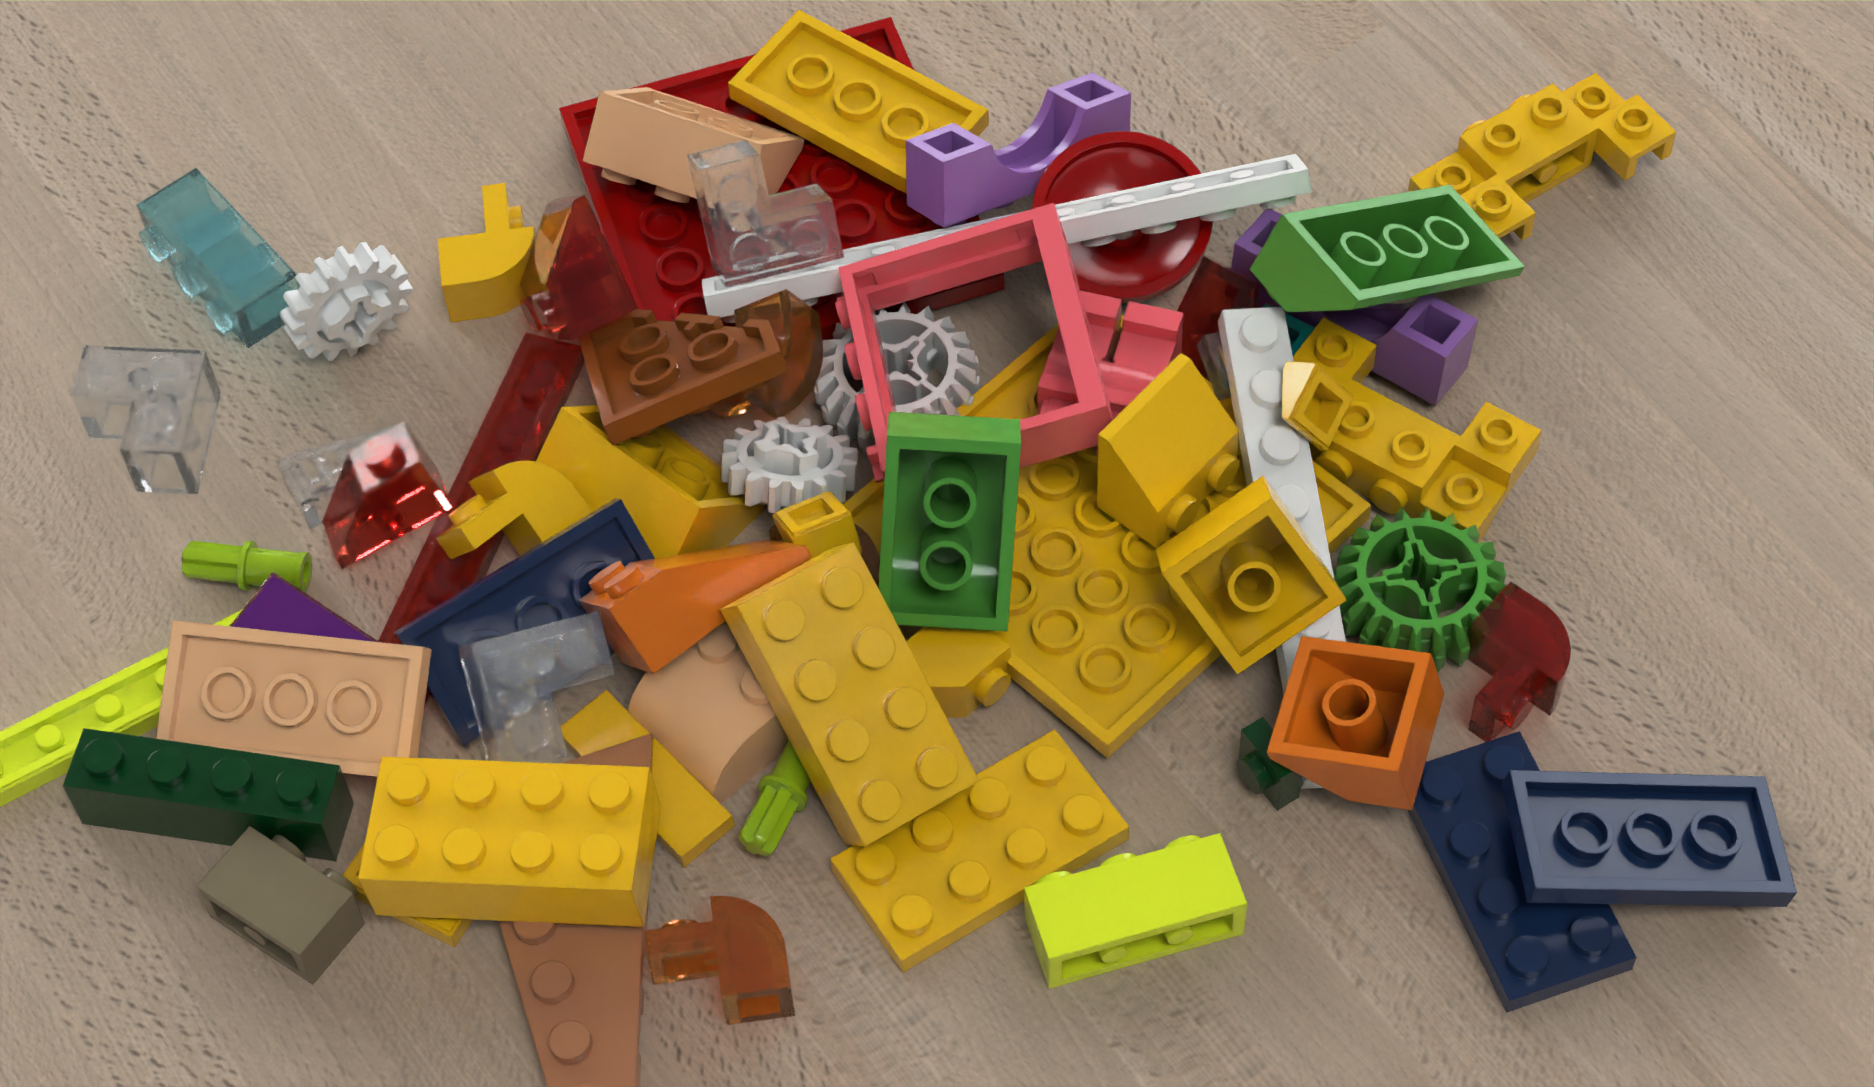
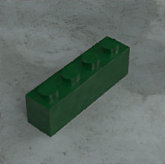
[63,728,354,862]

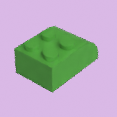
[878,412,1021,631]

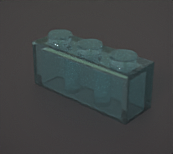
[136,168,300,348]

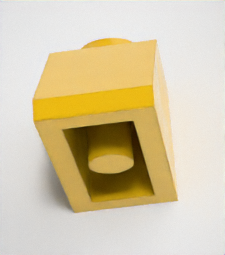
[906,626,1011,718]

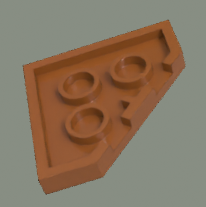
[577,309,789,446]

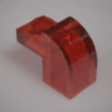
[1468,582,1571,742]

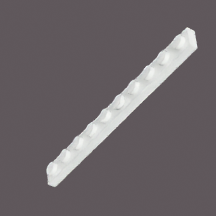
[701,154,1312,323]

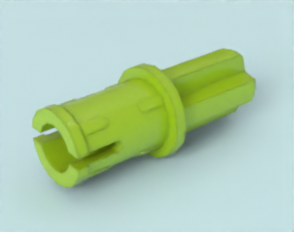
[181,540,312,593]
[739,739,811,857]

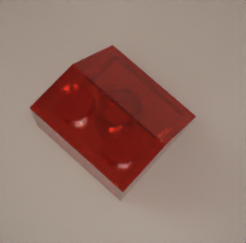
[520,195,638,340]

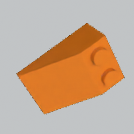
[579,539,813,674]

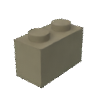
[196,826,365,985]

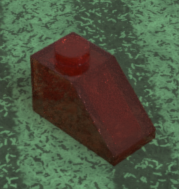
[322,422,453,569]

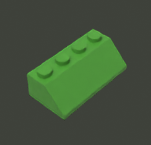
[1250,185,1525,312]

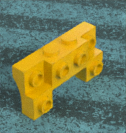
[1408,73,1676,240]
[1293,317,1542,543]

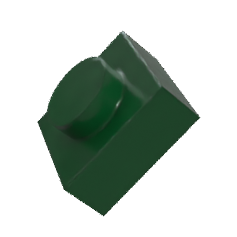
[1237,717,1301,811]

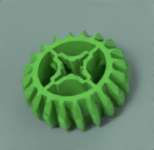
[1333,506,1508,673]

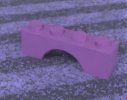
[906,72,1131,228]
[1228,209,1478,406]

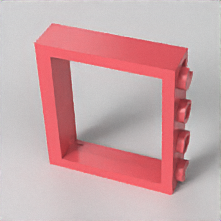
[835,203,1114,483]

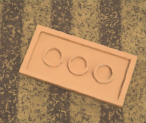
[156,620,432,777]

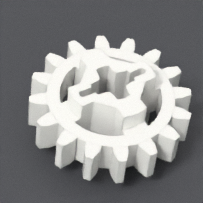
[280,242,413,361]
[721,417,858,513]

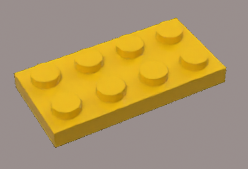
[728,9,989,194]
[830,729,1129,973]

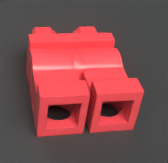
[1038,291,1184,455]

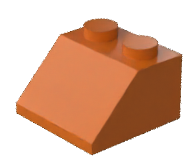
[1267,636,1444,810]

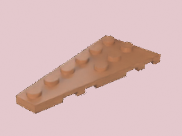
[499,733,653,1087]

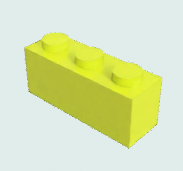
[1024,833,1247,989]

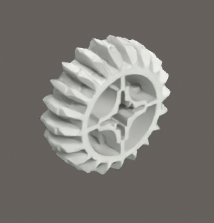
[813,302,980,455]

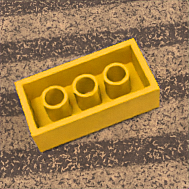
[720,542,980,847]
[358,756,661,927]

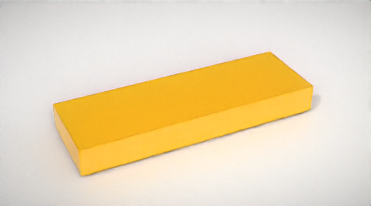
[556,690,735,868]

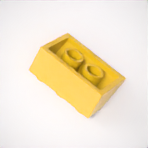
[536,405,766,558]

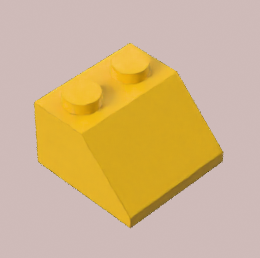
[1097,353,1240,548]
[1156,476,1346,675]

